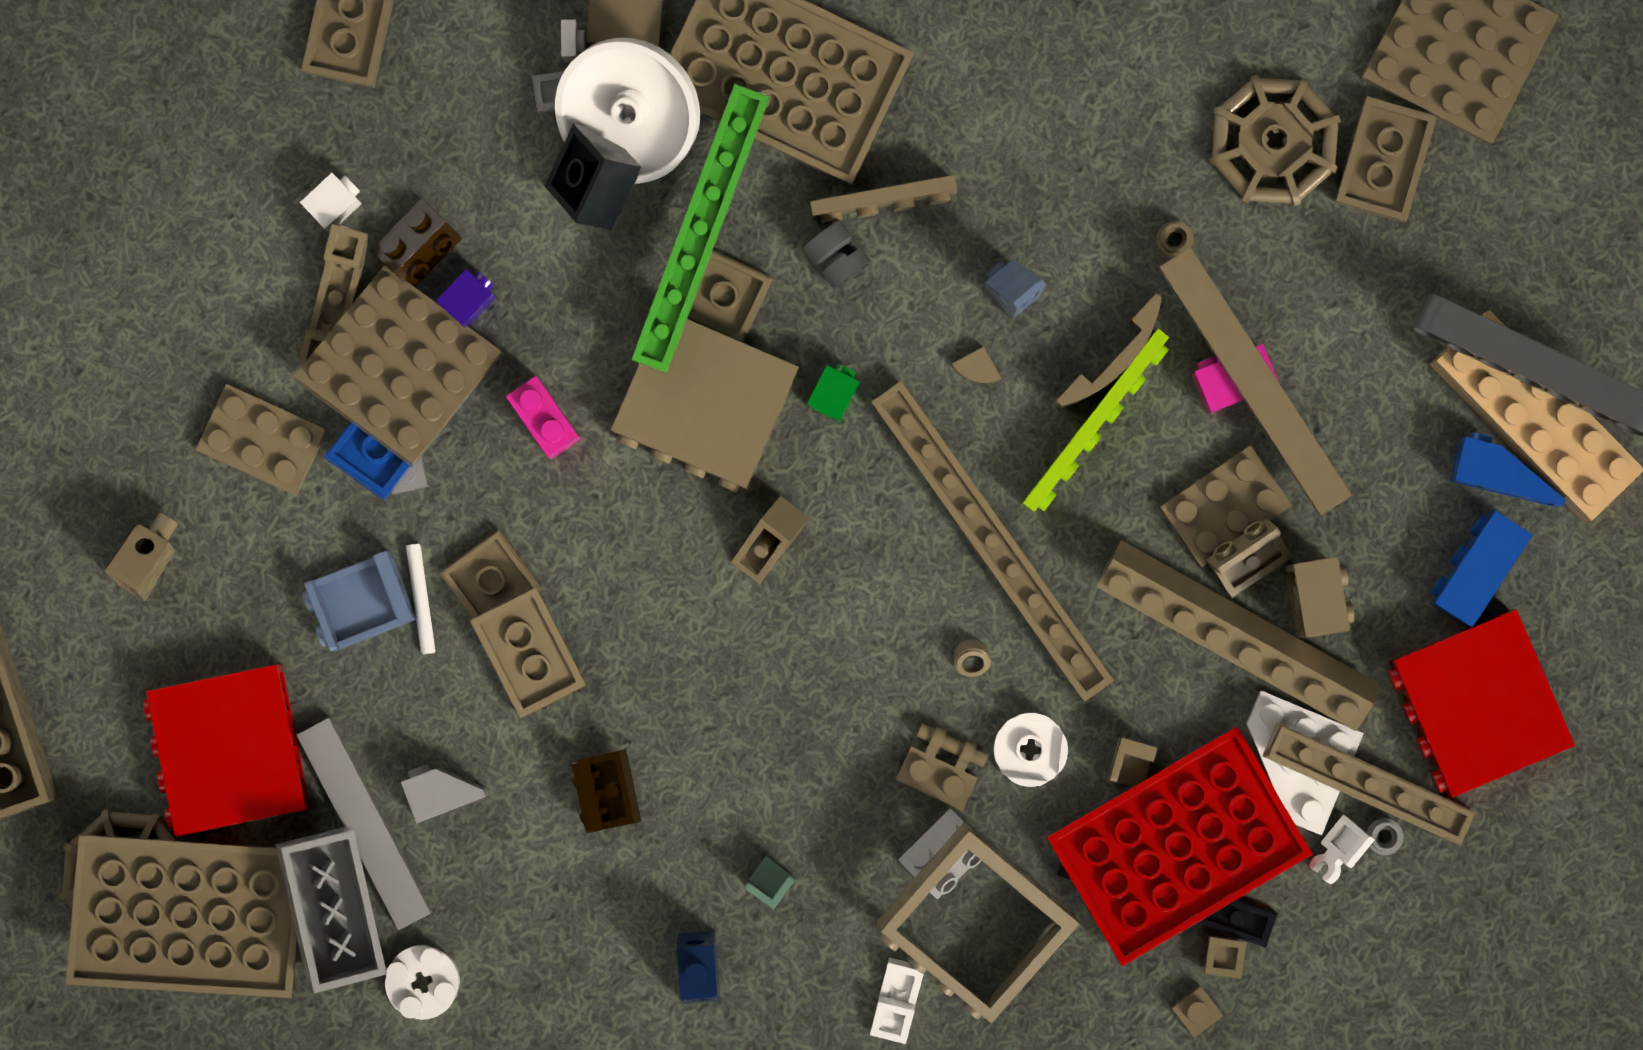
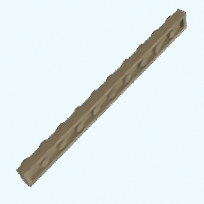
[871,381,1114,702]

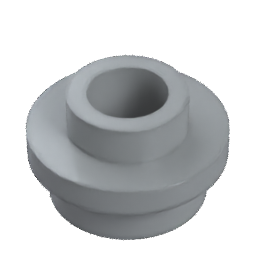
[1366,818,1403,855]

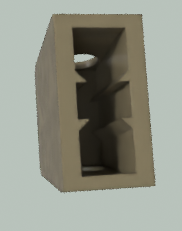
[105,513,178,602]

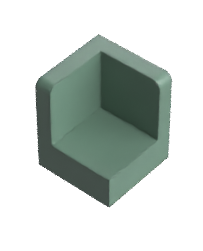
[744,855,796,910]

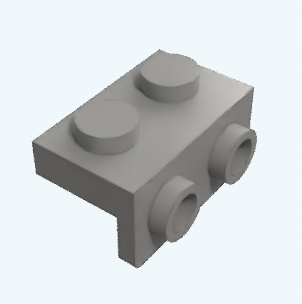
[898,808,981,899]

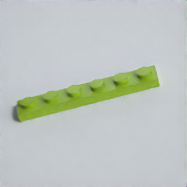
[1021,329,1170,513]

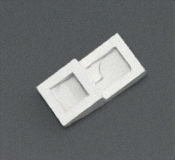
[870,957,923,1044]

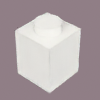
[300,173,362,233]

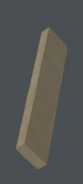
[1262,723,1476,846]

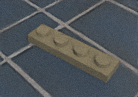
[810,175,958,224]

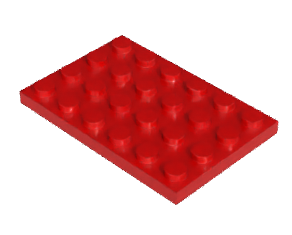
[1046,726,1313,967]

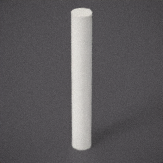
[406,544,436,655]

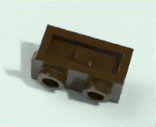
[371,198,462,287]
[571,749,641,833]

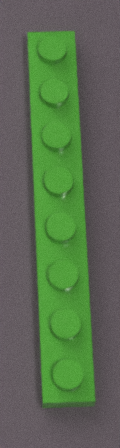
[632,84,769,374]

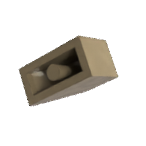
[731,496,810,584]

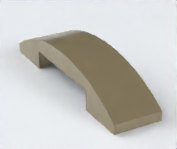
[298,223,369,366]
[1054,293,1162,408]

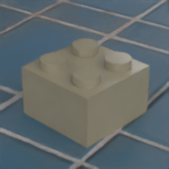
[1284,557,1354,638]

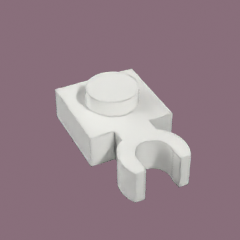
[1309,814,1375,884]

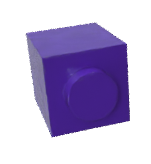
[436,269,496,328]

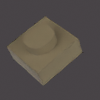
[1203,936,1247,979]
[1171,985,1223,1038]

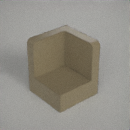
[1107,737,1157,786]

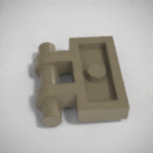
[896,723,989,811]

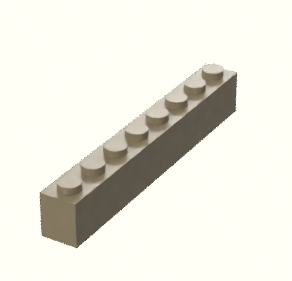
[1096,540,1379,731]

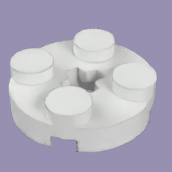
[993,713,1068,787]
[385,945,460,1020]

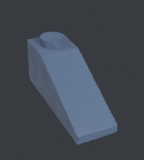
[984,259,1046,320]

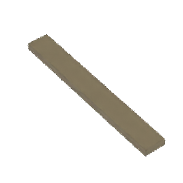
[1158,247,1352,516]

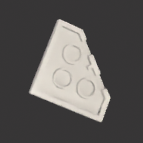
[1246,691,1364,835]

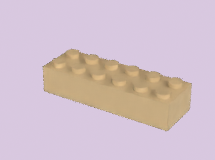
[1429,310,1643,523]

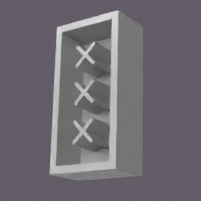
[276,826,387,993]

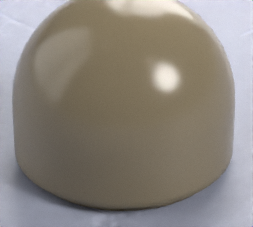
[954,639,991,677]

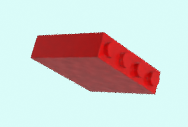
[1387,609,1575,798]
[143,664,311,837]

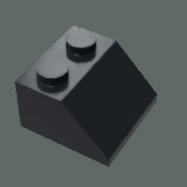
[545,123,641,230]

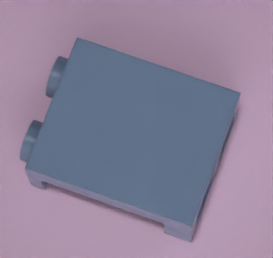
[302,550,416,651]

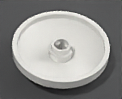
[555,38,700,184]

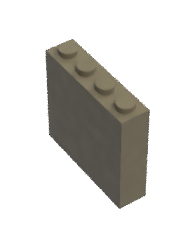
[611,319,799,493]

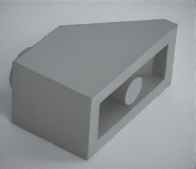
[401,764,489,824]

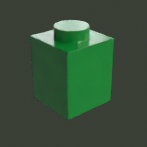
[807,363,860,423]

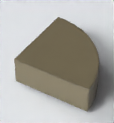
[951,347,1001,384]

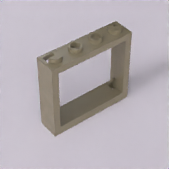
[876,822,1080,1023]

